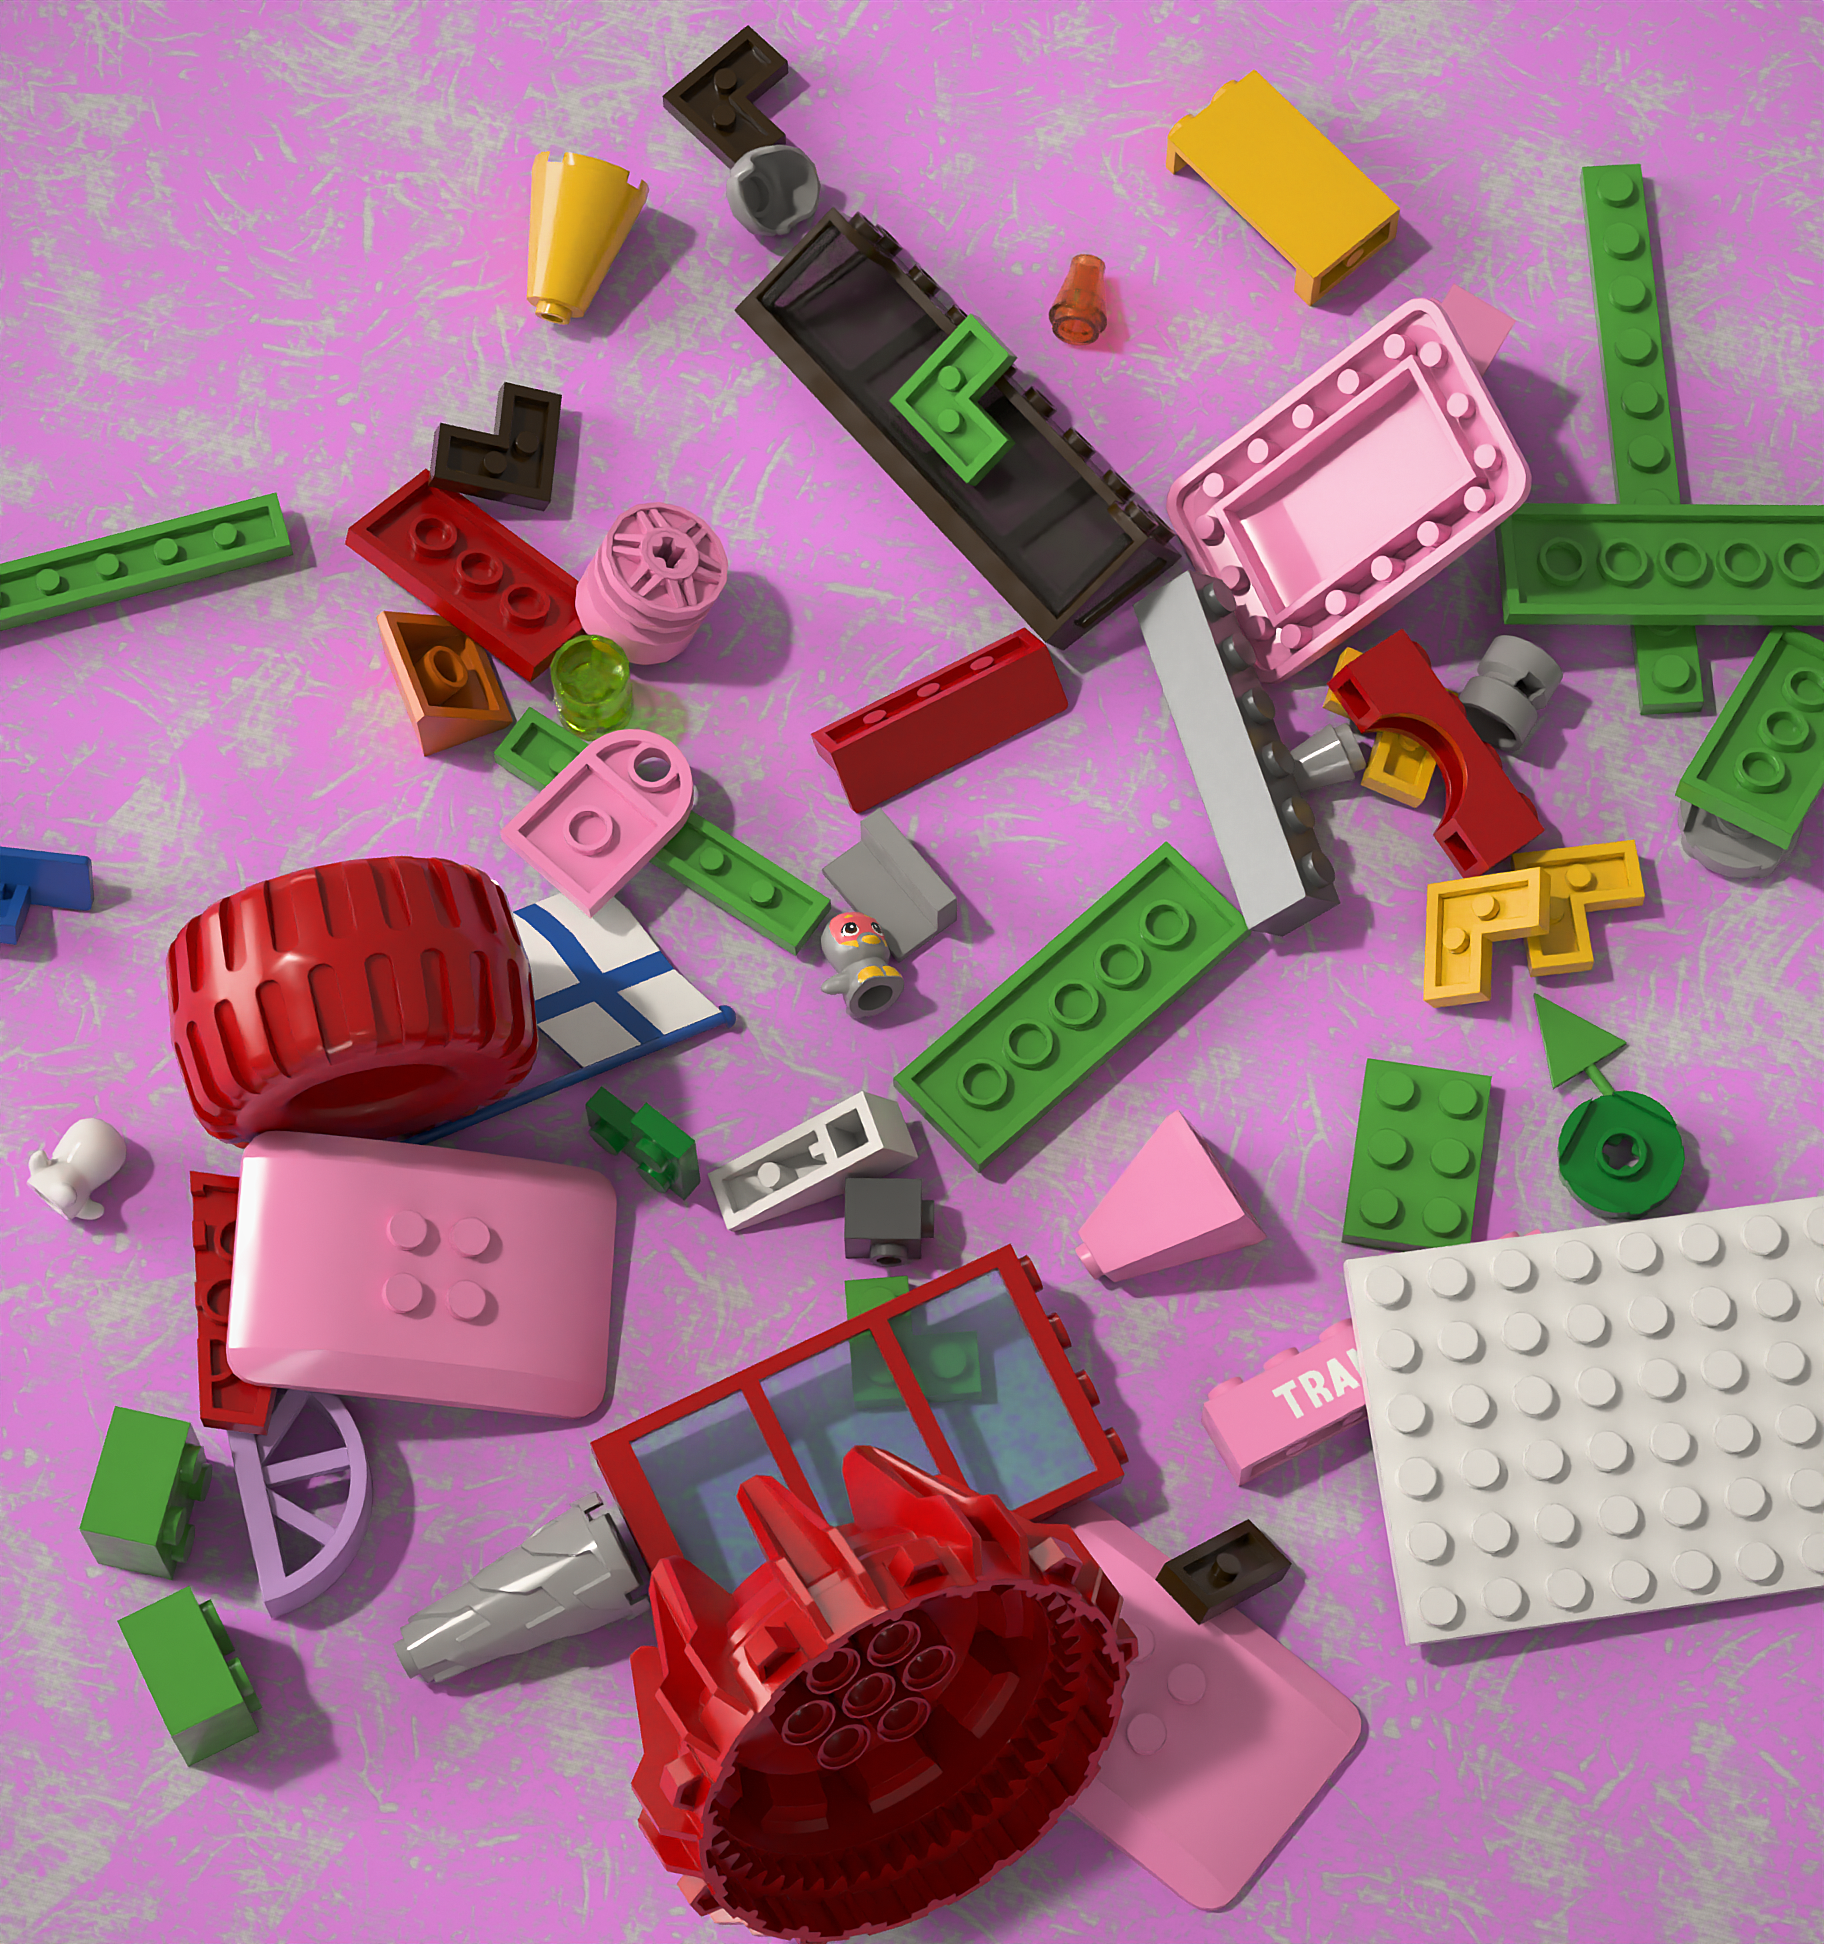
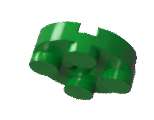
[1557,1090,1685,1220]

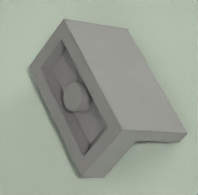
[822,808,957,963]

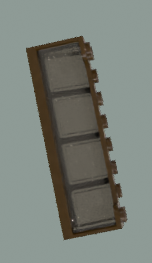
[734,207,1182,651]

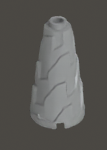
[393,1491,652,1683]

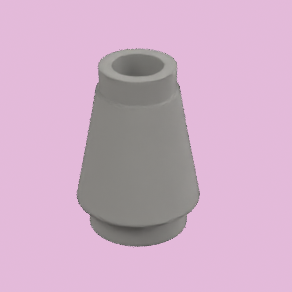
[1290,723,1367,793]

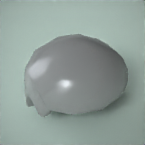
[726,145,821,237]

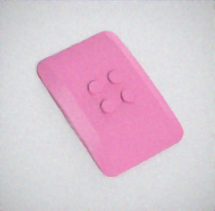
[1166,298,1532,684]
[226,1131,617,1419]
[1038,1499,1361,1911]

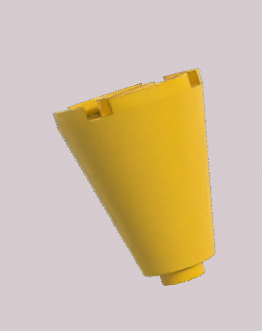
[527,151,649,325]

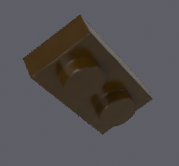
[1155,1519,1292,1625]

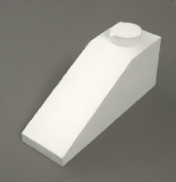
[708,1091,918,1232]

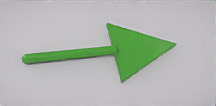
[1533,993,1627,1096]

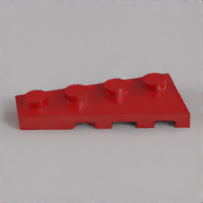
[190,1171,277,1436]

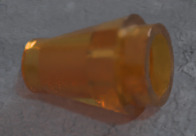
[1049,254,1107,346]

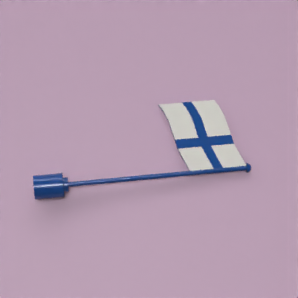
[400,893,736,1145]

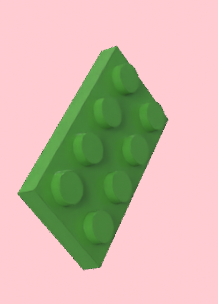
[1675,625,1824,850]

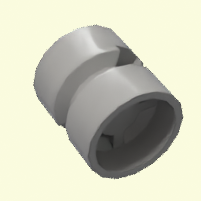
[1458,635,1563,751]

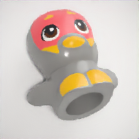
[821,912,904,1018]

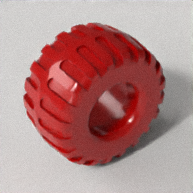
[166,856,539,1149]

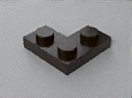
[662,25,789,170]
[428,382,562,512]

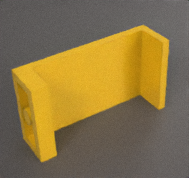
[1166,69,1400,307]

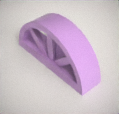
[226,1388,373,1618]

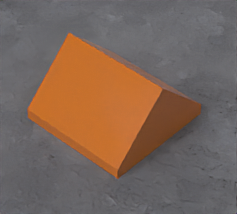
[376,611,513,757]

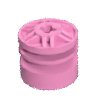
[575,502,728,665]

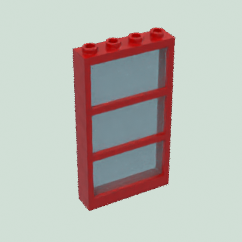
[590,1243,1129,1594]

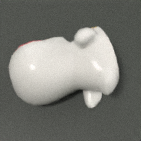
[26,1118,127,1220]

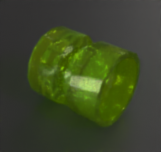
[551,635,634,741]

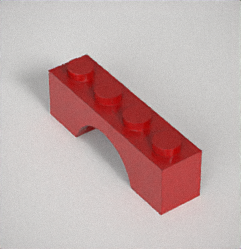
[1326,628,1545,879]

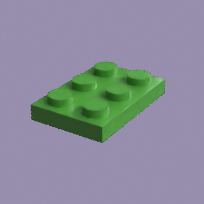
[1341,1058,1492,1252]

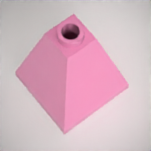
[1075,1110,1267,1282]

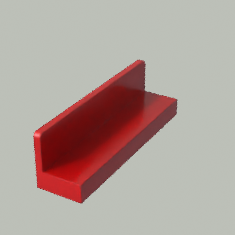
[810,627,1068,813]

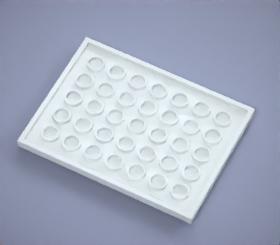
[1343,1196,1824,1647]

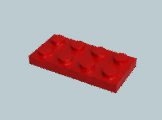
[345,468,588,683]

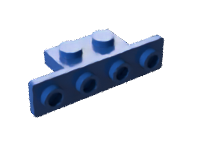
[0,846,94,945]

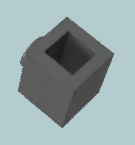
[844,1178,934,1267]

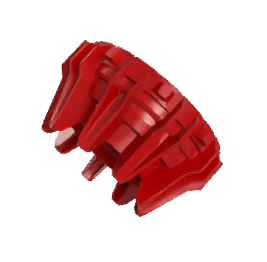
[630,1445,1139,1944]

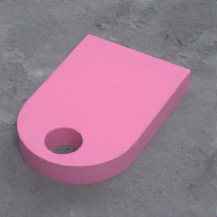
[500,729,694,918]

